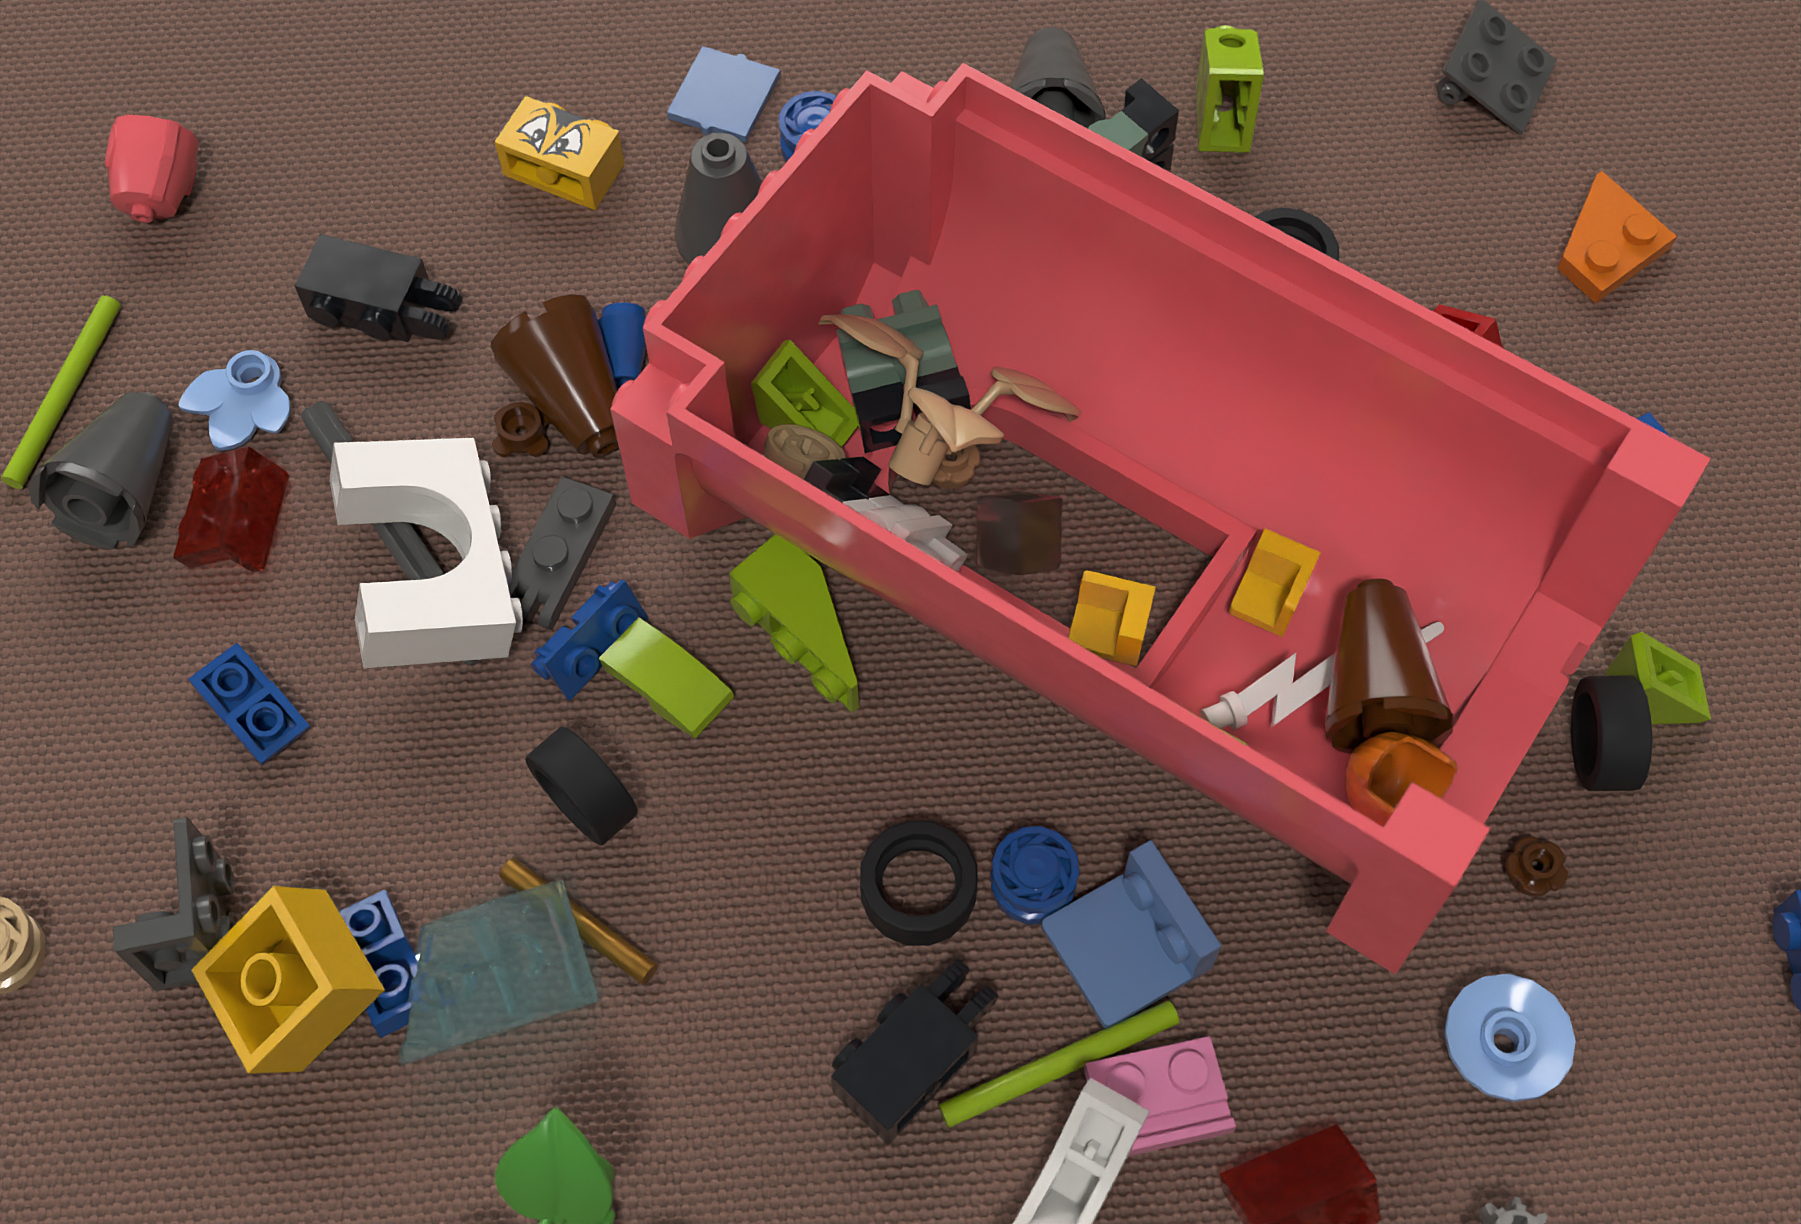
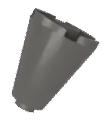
[1010,27,1106,128]
[674,133,762,265]
[28,392,173,549]

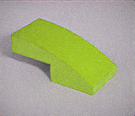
[599,617,734,739]

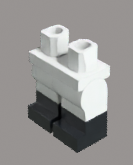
[803,456,968,572]

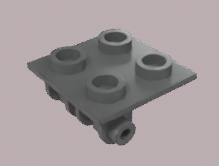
[1437,0,1557,135]

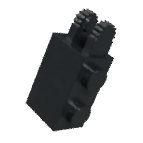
[294,234,463,343]
[831,959,999,1145]

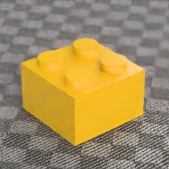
[191,886,385,1074]

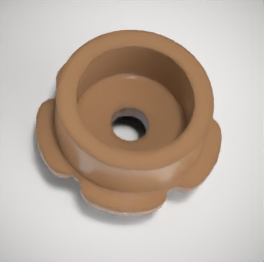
[933,445,980,489]

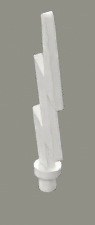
[1200,622,1444,730]

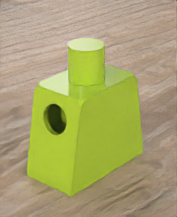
[1196,25,1264,153]

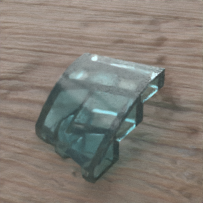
[399,880,599,1066]

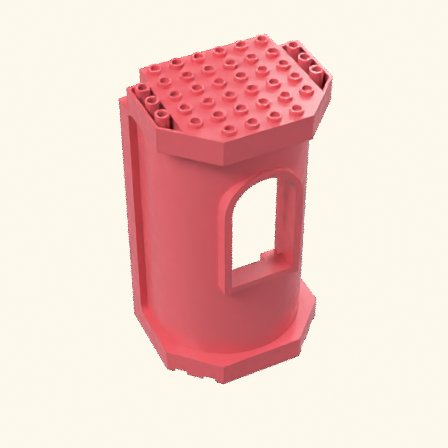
[610,63,1711,975]

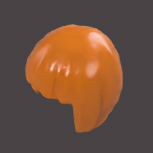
[1345,732,1458,827]

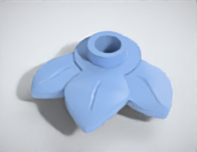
[178,350,291,451]

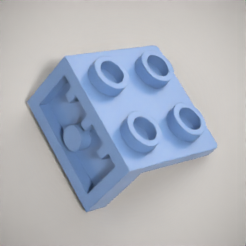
[1041,840,1222,1028]

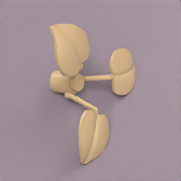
[819,314,1081,485]

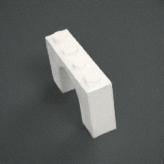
[330,438,523,668]

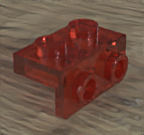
[173,446,289,573]
[1219,1124,1381,1224]

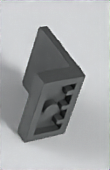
[113,817,236,991]

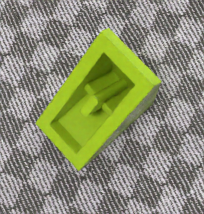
[751,340,858,448]
[1606,632,1711,724]

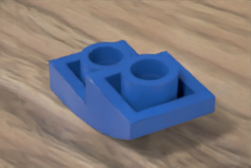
[188,643,311,766]
[339,890,439,1038]

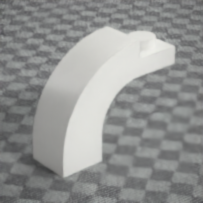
[1013,1078,1150,1224]

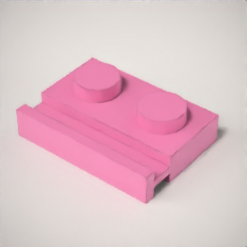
[1084,1036,1236,1156]

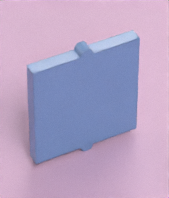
[667,46,780,143]

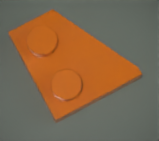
[1557,171,1677,303]

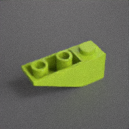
[729,534,859,713]

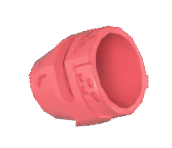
[105,114,199,223]

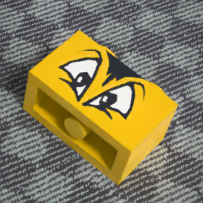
[494,96,625,210]

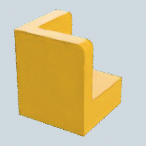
[1229,528,1321,637]
[1068,571,1156,667]

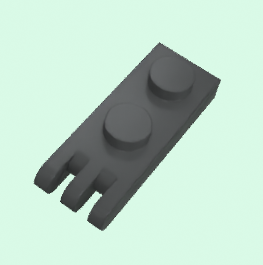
[508,477,616,630]

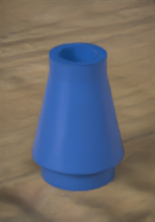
[598,302,646,389]

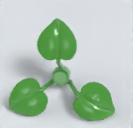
[495,1108,616,1224]

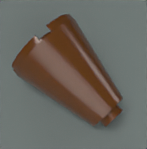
[490,294,619,458]
[1324,579,1453,754]

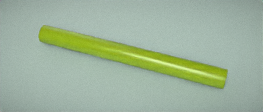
[1,295,121,489]
[938,1000,1180,1129]

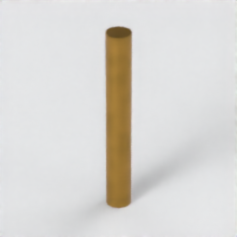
[499,858,658,985]

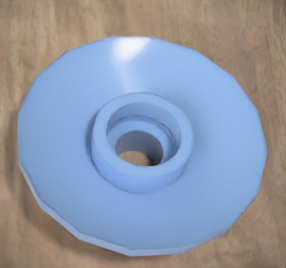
[1444,974,1576,1102]

